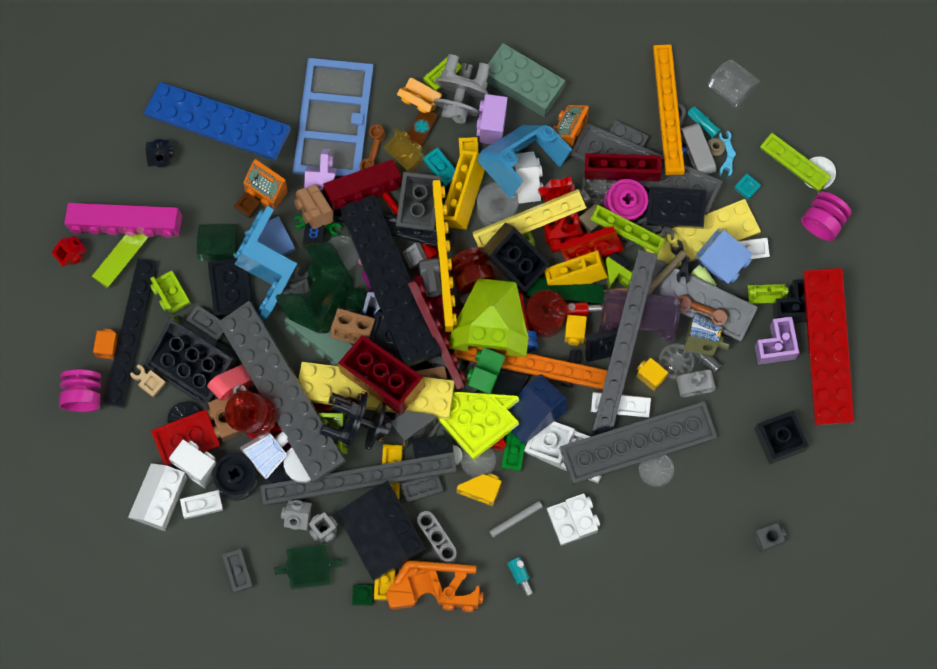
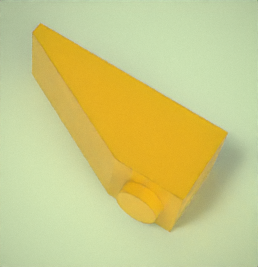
[545,250,608,285]

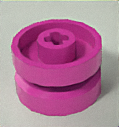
[603,179,648,222]

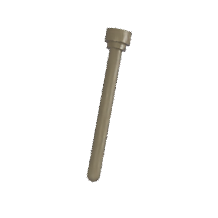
[617,251,686,317]

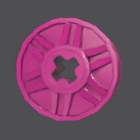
[801,191,852,241]
[59,370,101,412]

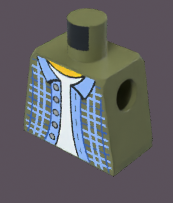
[683,313,731,356]

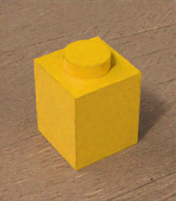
[564,315,586,346]
[637,358,668,391]

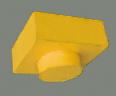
[459,137,478,154]

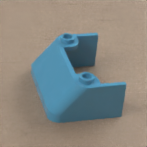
[478,125,572,199]

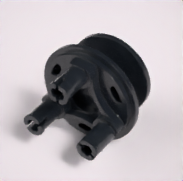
[319,391,393,450]

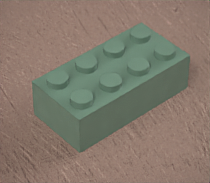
[486,43,565,118]

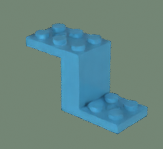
[234,206,297,322]

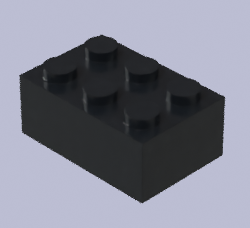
[480,222,550,292]

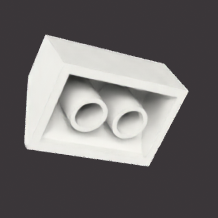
[128,463,188,531]

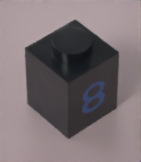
[302,223,326,252]

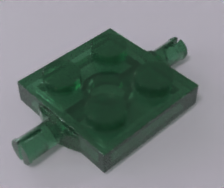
[274,544,342,590]

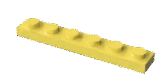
[473,189,586,250]

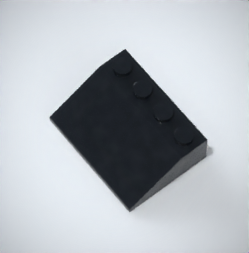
[143,315,239,407]
[336,481,426,581]

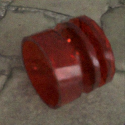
[451,247,496,294]
[526,290,567,338]
[225,390,277,436]

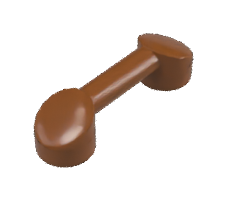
[360,124,385,170]
[676,295,728,325]

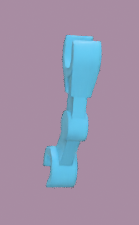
[718,131,736,178]

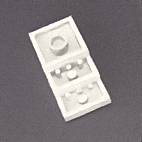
[524,422,602,484]

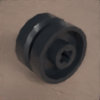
[213,453,258,501]

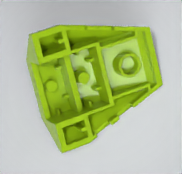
[449,278,529,357]

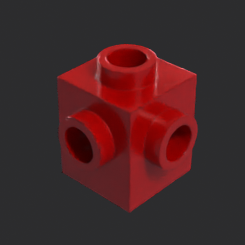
[51,236,87,267]

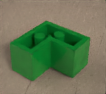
[467,348,506,394]

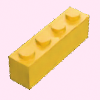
[443,150,485,230]

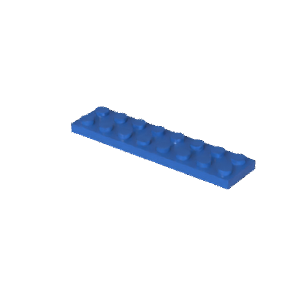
[144,82,291,161]

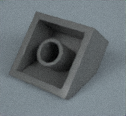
[391,411,436,449]

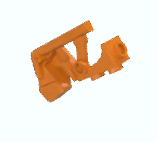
[386,561,483,612]

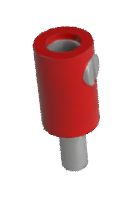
[564,302,601,318]

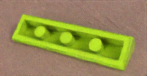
[590,204,665,254]
[91,234,148,288]

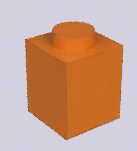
[93,329,119,360]

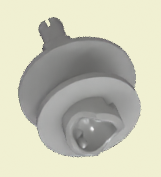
[434,54,491,124]

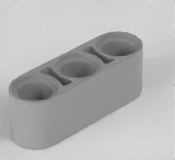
[680,123,716,175]
[417,511,457,564]

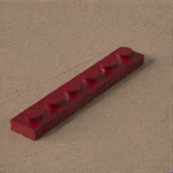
[408,281,467,390]

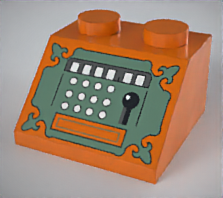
[553,105,589,149]
[243,159,288,210]

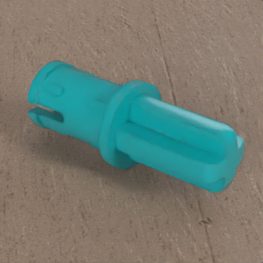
[687,107,721,138]

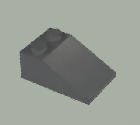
[396,172,441,231]

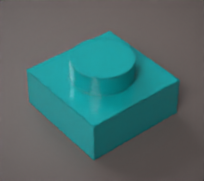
[734,174,761,200]

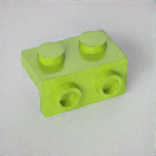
[150,270,191,315]

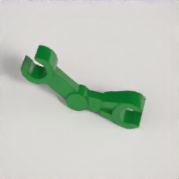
[294,216,342,237]

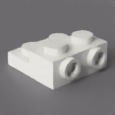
[547,493,600,546]

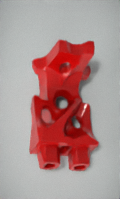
[538,176,583,253]

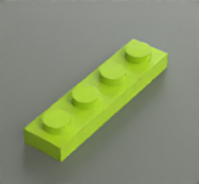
[760,133,831,192]

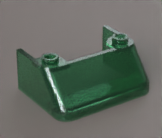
[275,242,353,334]

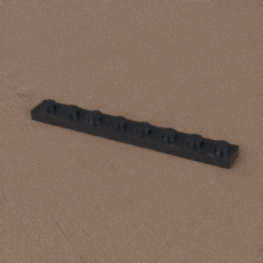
[104,259,157,408]

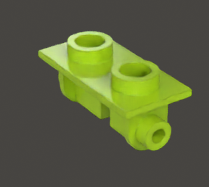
[748,284,788,304]

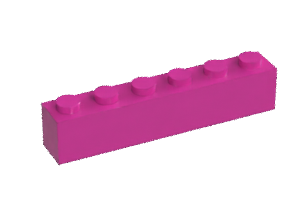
[64,203,182,238]

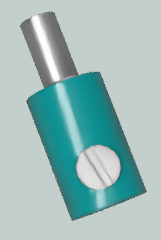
[507,557,533,596]

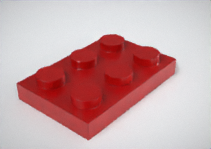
[559,226,624,261]
[151,409,220,466]

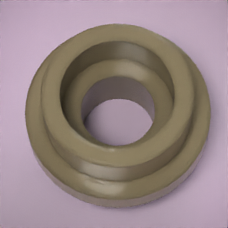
[707,138,725,157]

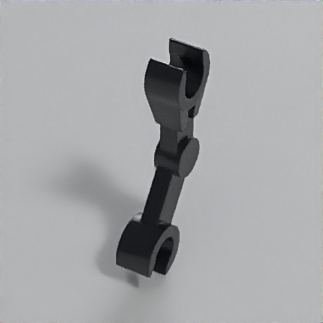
[670,240,690,284]

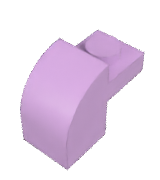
[304,149,337,190]

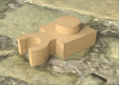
[130,365,166,398]

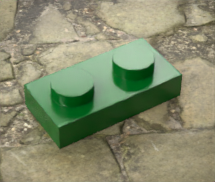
[501,432,525,472]

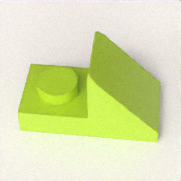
[605,257,632,290]

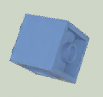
[694,228,753,284]

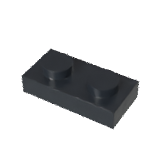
[412,434,454,459]

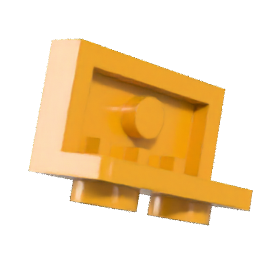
[397,78,442,113]

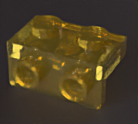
[383,128,425,173]

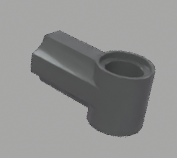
[419,258,442,298]

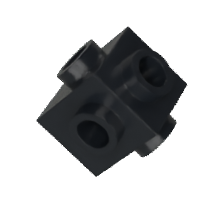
[145,139,174,167]

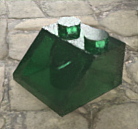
[197,224,238,261]

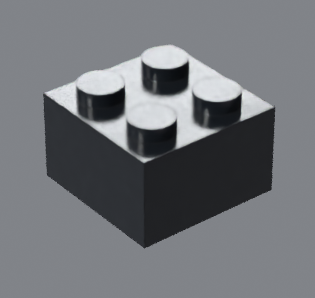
[754,411,809,465]

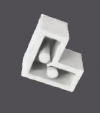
[513,152,543,204]
[169,440,217,489]

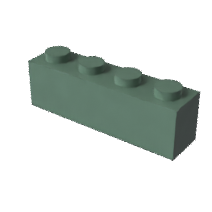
[284,303,353,366]

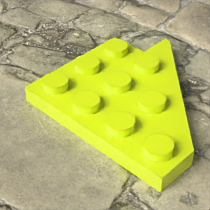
[436,392,519,461]

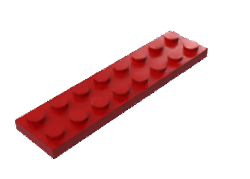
[803,268,854,425]

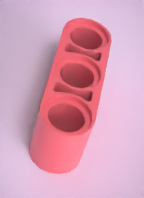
[207,365,254,401]

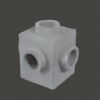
[281,500,312,530]
[309,512,338,544]

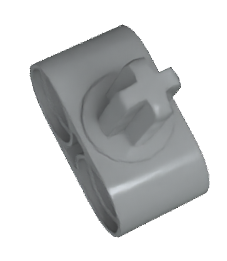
[676,370,716,397]

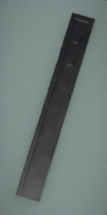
[324,197,457,252]

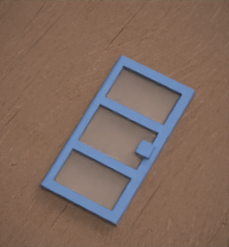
[293,58,374,178]

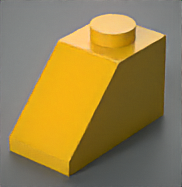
[456,474,502,506]

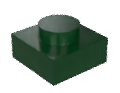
[352,585,373,606]

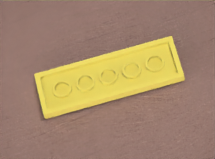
[644,199,761,268]

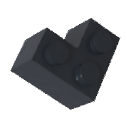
[773,279,806,323]

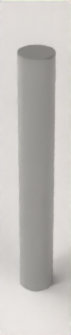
[489,501,543,538]

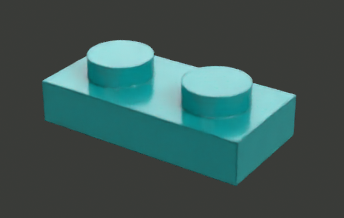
[423,148,455,188]

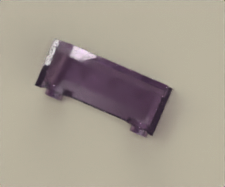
[598,290,682,345]

